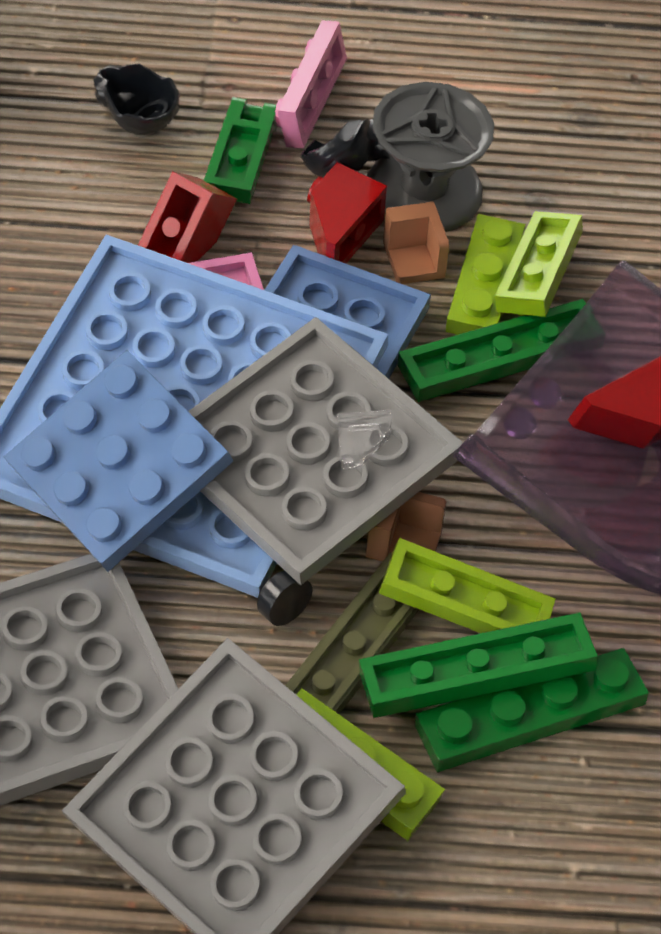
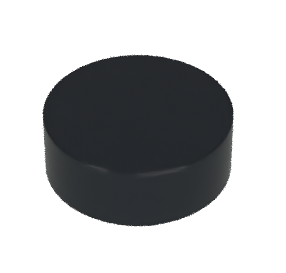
[257,570,313,626]

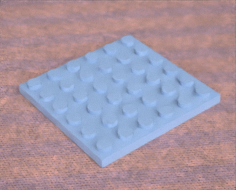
[0,234,388,598]

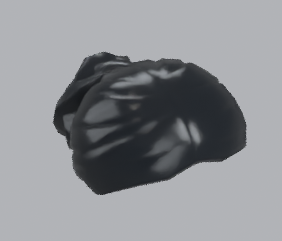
[93,63,180,135]
[300,118,390,177]

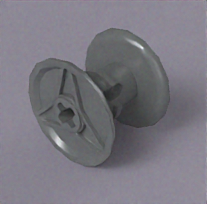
[367,81,494,232]

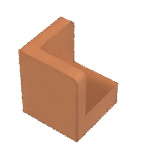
[383,201,449,284]
[366,492,447,562]

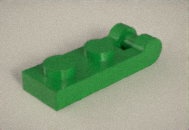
[204,96,277,204]

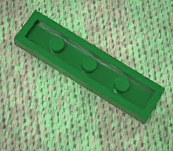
[397,299,606,402]
[359,612,598,718]
[414,648,649,773]

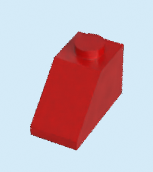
[307,162,387,263]
[138,171,237,263]
[567,356,661,449]

